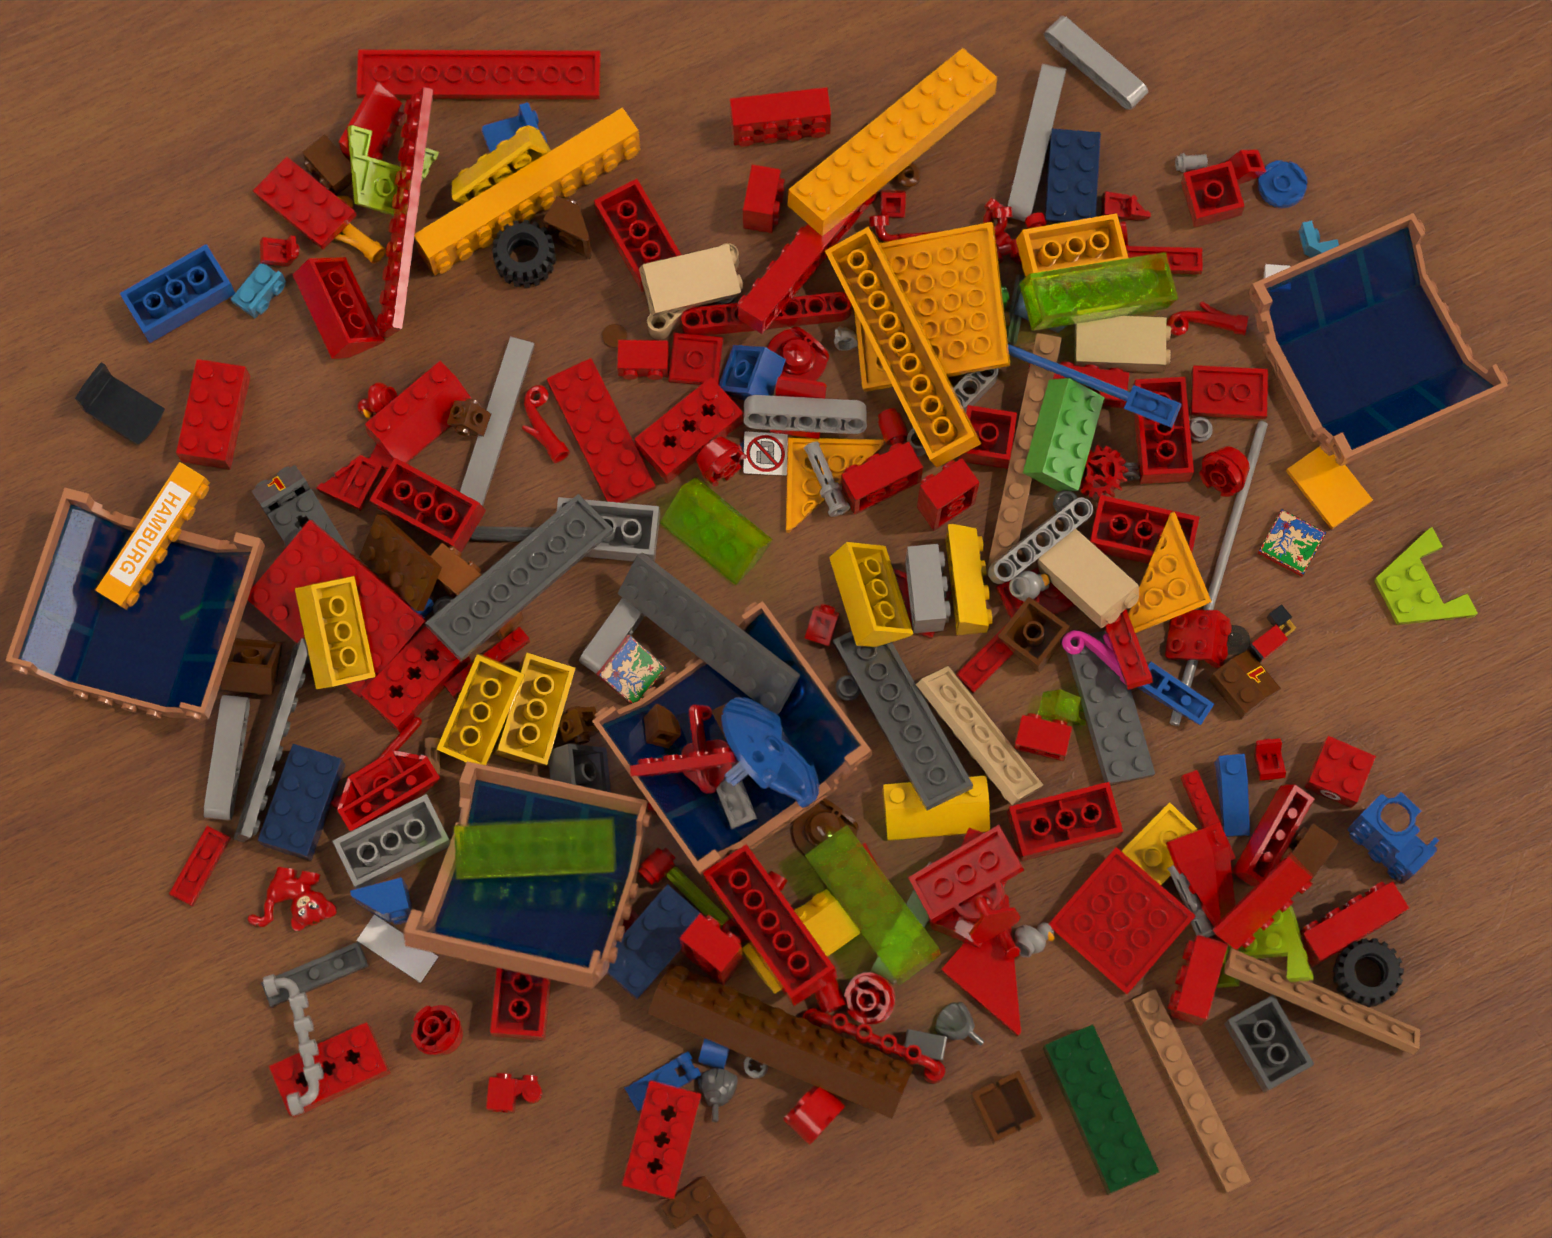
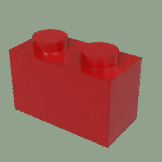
[617,340,669,380]
[1014,713,1072,761]

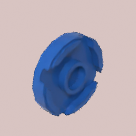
[1258,160,1307,208]

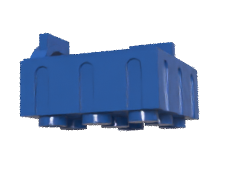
[1347,792,1439,884]

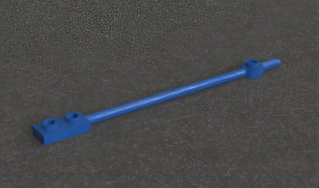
[1008,344,1182,428]

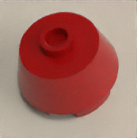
[696,436,747,487]
[1199,446,1250,497]
[844,972,895,1024]
[411,1005,463,1055]

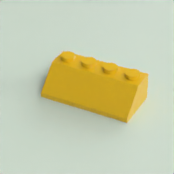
[452,125,551,204]
[945,524,992,635]
[829,542,913,647]
[295,576,375,689]
[494,653,575,766]
[436,654,525,765]
[882,776,990,841]
[742,889,860,994]

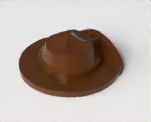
[793,798,859,862]

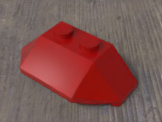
[337,750,441,832]

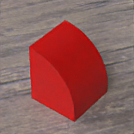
[1225,150,1266,184]

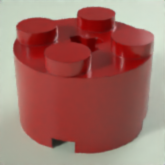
[783,1085,845,1145]

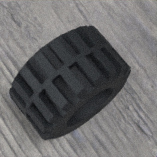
[492,219,556,288]
[1333,938,1404,1007]

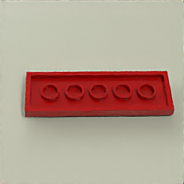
[546,358,656,503]

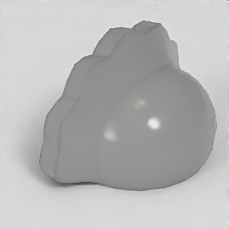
[834,326,858,351]

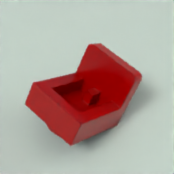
[260,235,299,267]
[1254,738,1286,781]

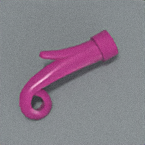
[1062,630,1126,685]

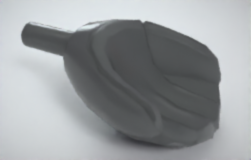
[935,1002,984,1046]
[698,1068,738,1122]

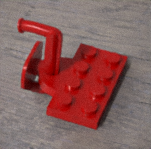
[630,705,739,794]
[908,825,1025,959]

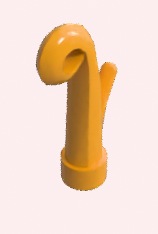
[335,195,386,264]

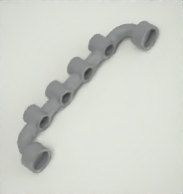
[263,974,324,1116]

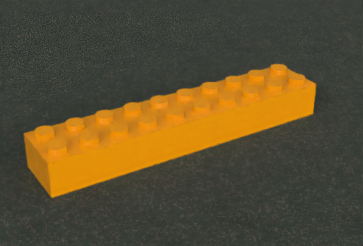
[788,48,997,236]
[414,108,640,276]
[825,227,981,468]

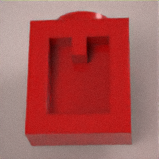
[805,604,840,646]

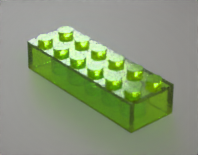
[1020,252,1178,331]
[454,817,617,879]
[805,825,941,985]

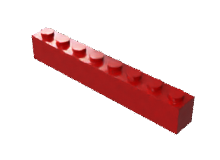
[737,192,877,334]

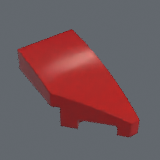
[1101,191,1151,220]

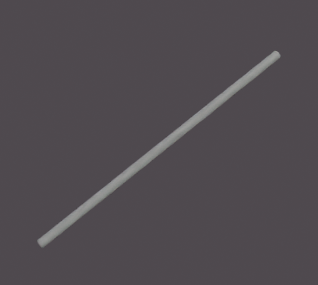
[1169,421,1268,726]

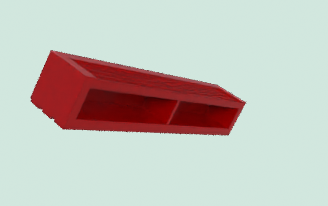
[444,627,530,700]
[1180,770,1236,862]

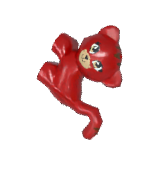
[247,866,337,931]

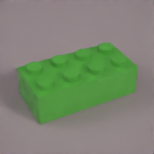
[1023,378,1104,491]

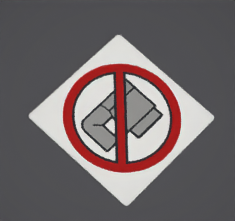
[744,432,788,475]

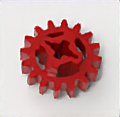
[1079,445,1129,500]

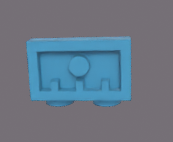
[231,264,286,318]

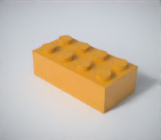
[1016,213,1129,286]

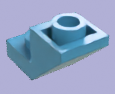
[1298,221,1345,272]

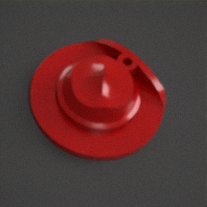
[768,326,829,381]

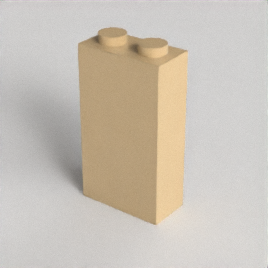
[639,245,743,317]
[1074,314,1171,373]
[1038,529,1139,629]

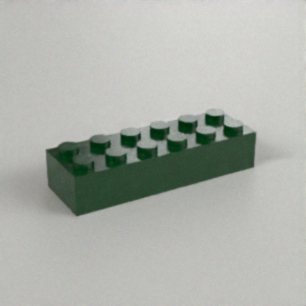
[1042,1024,1160,1195]

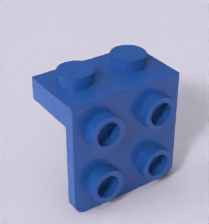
[482,102,547,153]

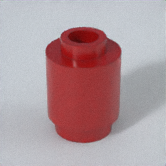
[877,408,908,446]
[638,847,676,886]

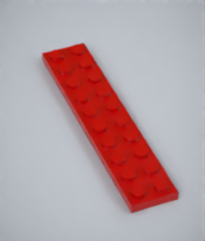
[356,50,601,99]
[376,87,433,338]

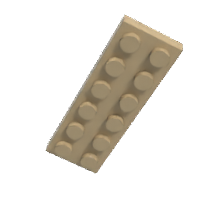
[916,666,1043,805]

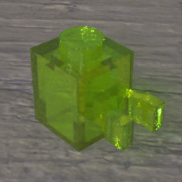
[1038,689,1086,726]

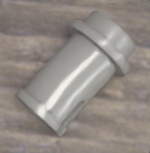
[1175,153,1207,173]

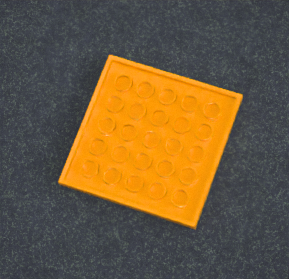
[854,222,1010,392]

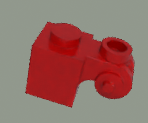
[486,1073,543,1113]

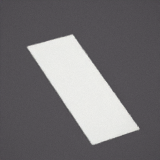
[357,914,438,983]

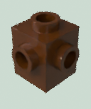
[447,398,491,437]
[559,706,599,745]

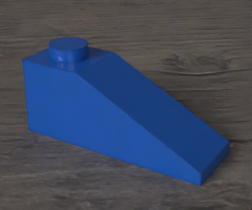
[1137,661,1214,725]
[1215,754,1250,837]

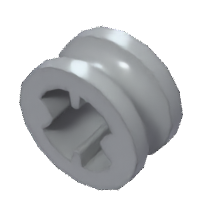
[744,1057,768,1078]

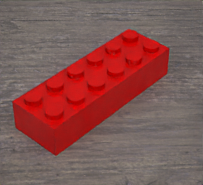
[703,844,838,1006]

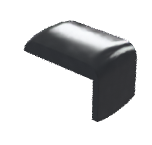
[75,362,165,445]

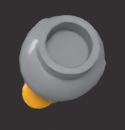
[1009,571,1050,602]
[1014,922,1054,958]

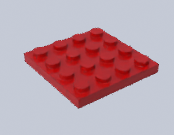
[1048,847,1196,994]

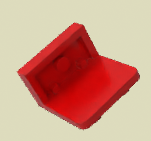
[770,376,827,439]
[1165,610,1231,668]

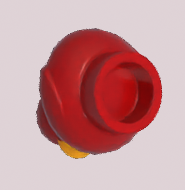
[357,382,397,418]

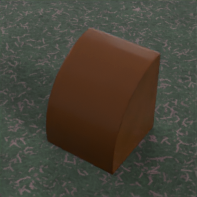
[644,704,681,748]

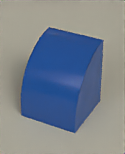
[698,1038,730,1069]

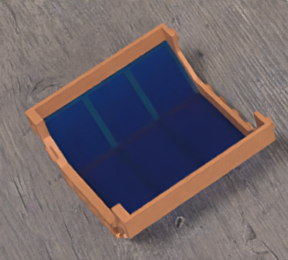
[1249,213,1508,466]
[6,488,265,721]
[592,601,872,876]
[404,761,652,988]

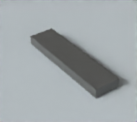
[261,941,369,1008]

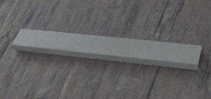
[460,337,535,506]

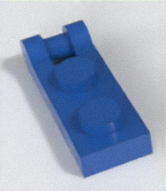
[625,1052,702,1112]

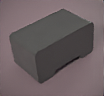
[904,1029,947,1063]

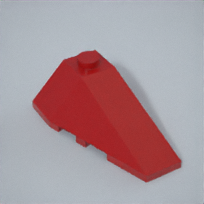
[1165,822,1235,927]

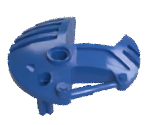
[722,697,820,808]

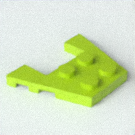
[348,125,439,216]
[1374,527,1478,625]
[1216,906,1313,988]

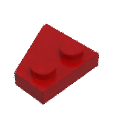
[316,455,384,511]

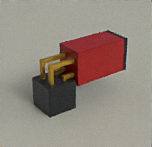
[1248,604,1296,663]

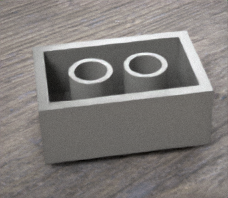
[905,544,950,633]

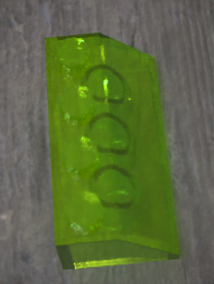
[660,477,773,585]

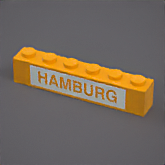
[96,462,210,610]

